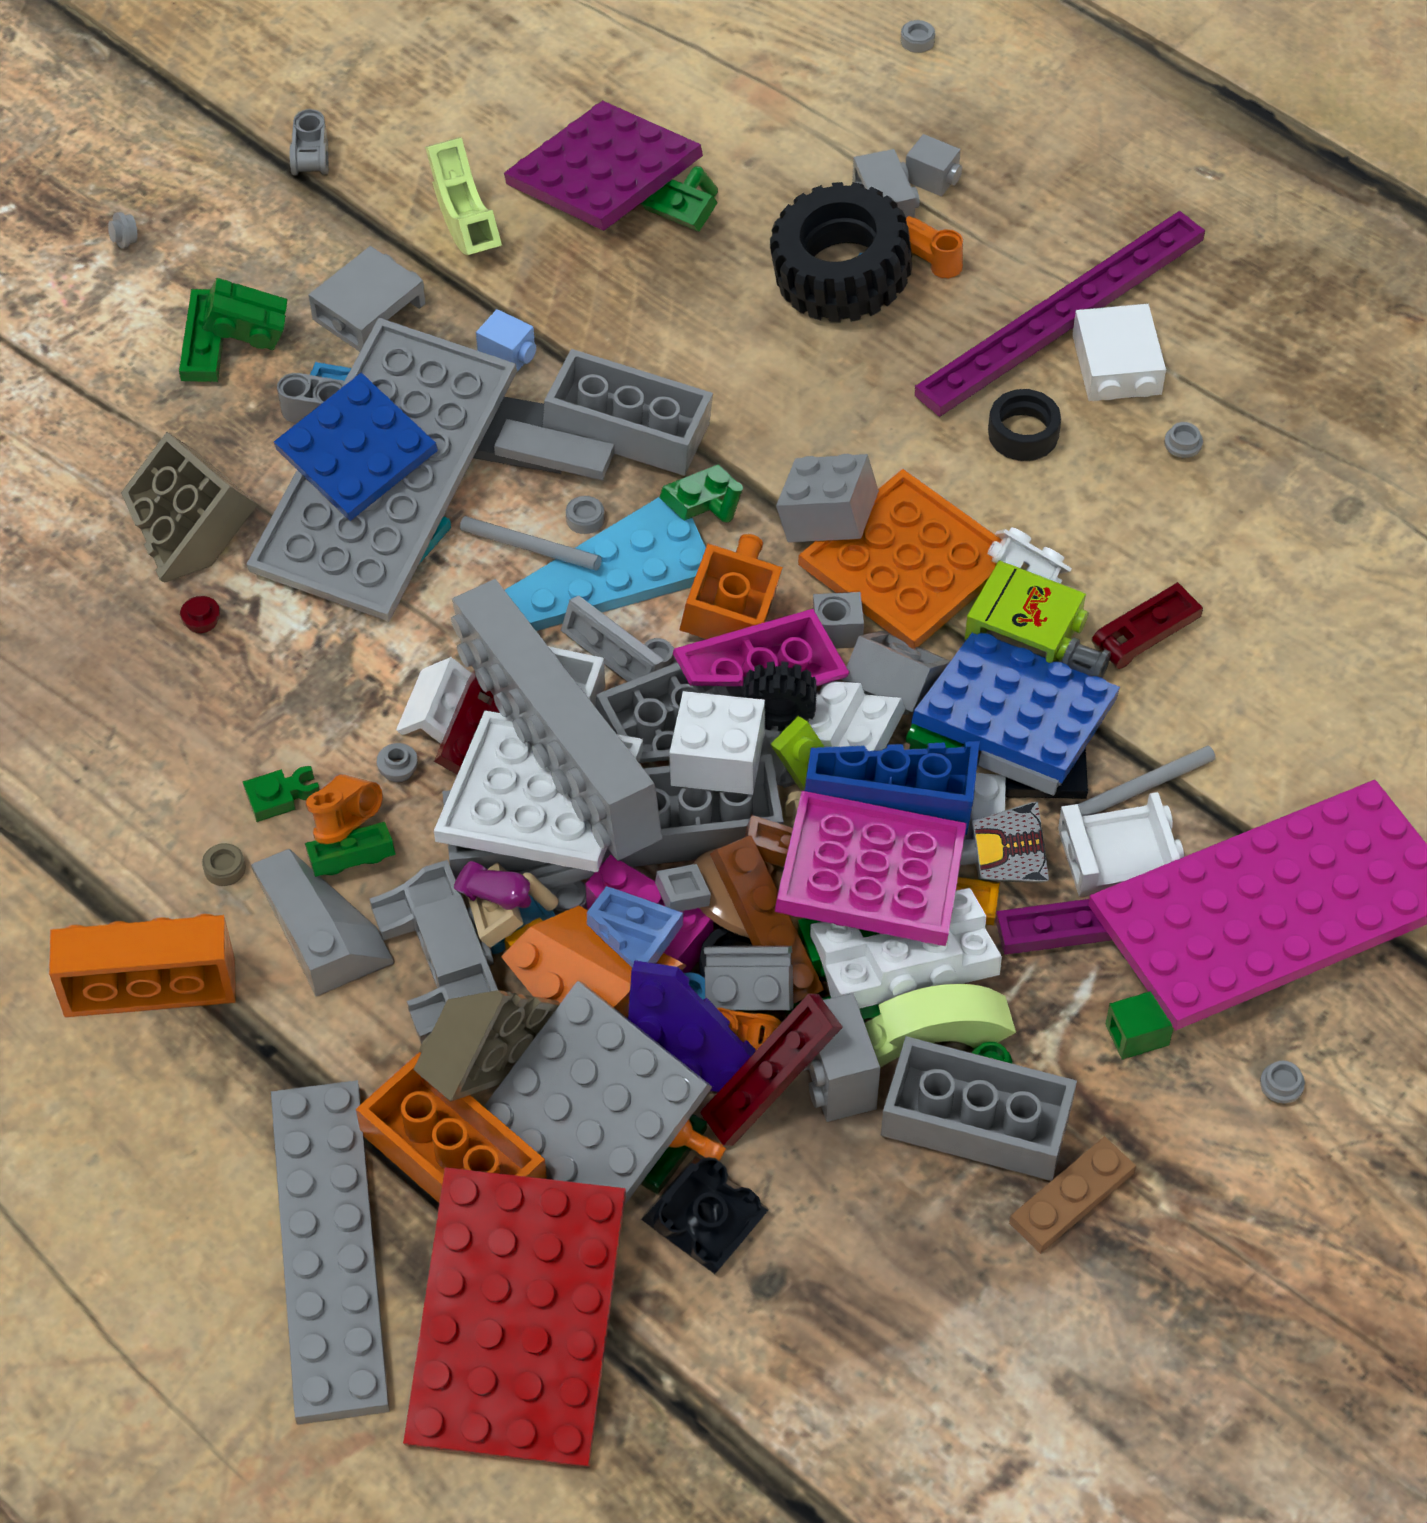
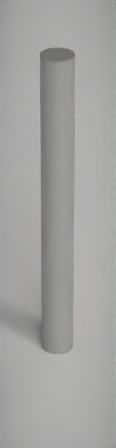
[460,516,602,571]
[1078,746,1215,816]

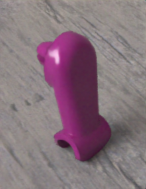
[454,861,531,910]

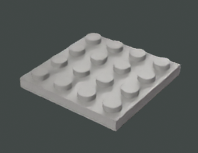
[484,981,712,1204]

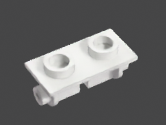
[987,527,1072,584]

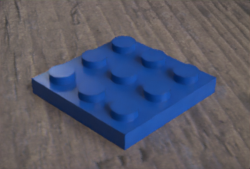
[274,373,438,521]

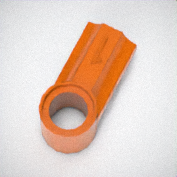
[906,216,963,278]

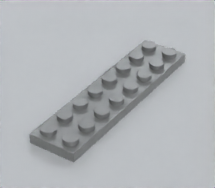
[271,1080,389,1425]

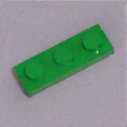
[179,289,224,382]

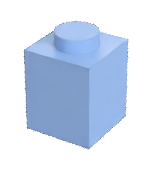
[476,309,536,372]

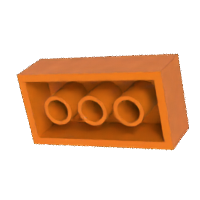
[49,914,236,1018]
[356,1052,547,1203]

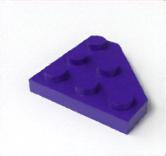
[628,960,756,1092]

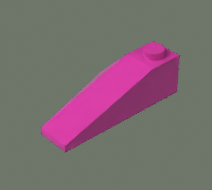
[673,609,849,686]

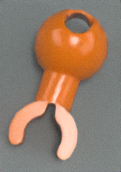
[668,1120,726,1161]

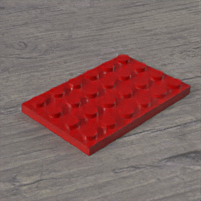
[403,1167,626,1468]

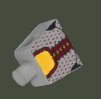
[960,801,1049,883]

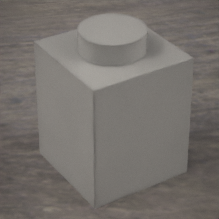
[906,134,962,197]

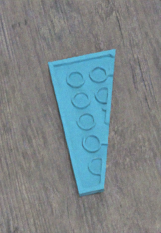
[505,497,706,631]

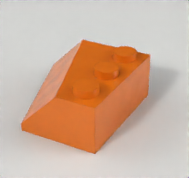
[501,905,687,1018]

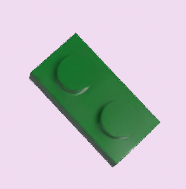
[305,821,396,877]

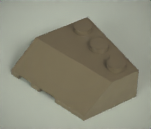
[121,432,258,583]
[413,990,560,1102]

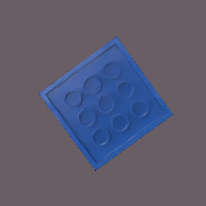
[911,633,1120,783]

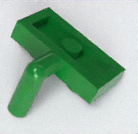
[640,166,718,232]
[659,464,743,523]

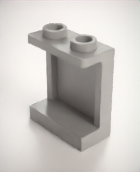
[309,246,425,352]

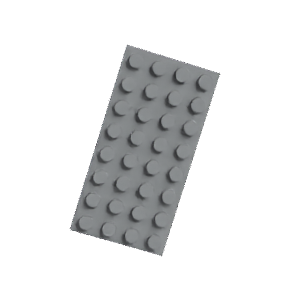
[246,318,517,622]

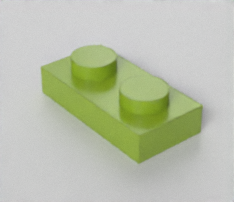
[770,716,824,792]

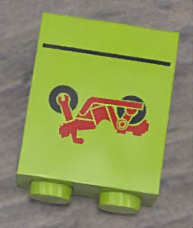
[965,560,1089,663]

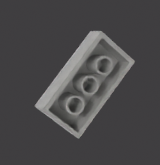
[543,349,713,476]
[881,1036,1077,1181]

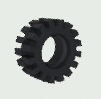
[743,661,817,731]

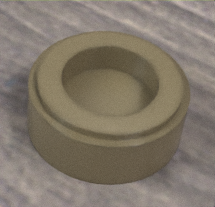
[202,843,246,886]

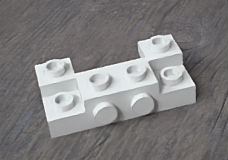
[810,888,1002,1009]

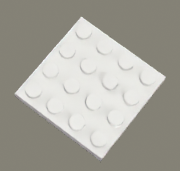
[434,711,643,872]

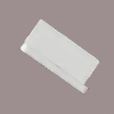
[396,657,472,744]

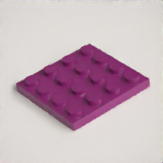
[504,100,703,231]

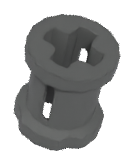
[1062,637,1111,678]

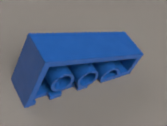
[805,741,980,835]

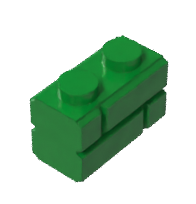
[202,278,288,350]

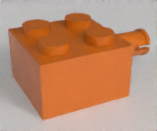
[679,534,783,639]

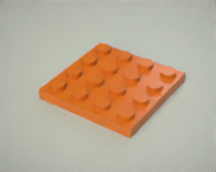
[798,469,1002,650]

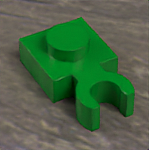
[243,766,320,822]

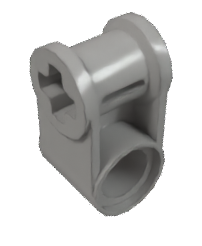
[290,109,329,175]

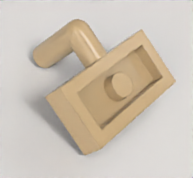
[467,862,559,948]

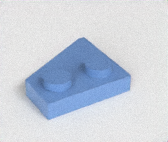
[587,886,683,967]

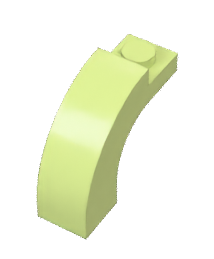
[425,138,502,255]
[864,984,1016,1067]

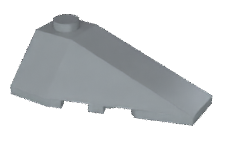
[251,849,394,996]

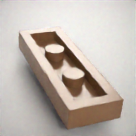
[1009,1136,1136,1254]

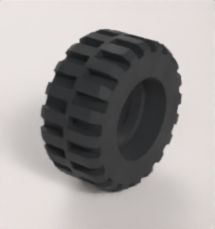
[770,182,912,323]

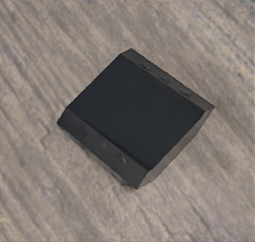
[641,1156,769,1274]

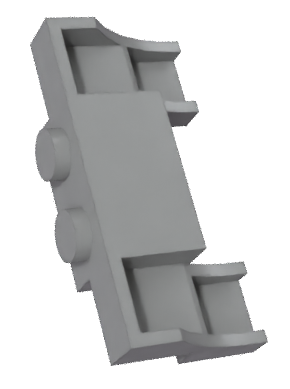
[369,860,498,1044]

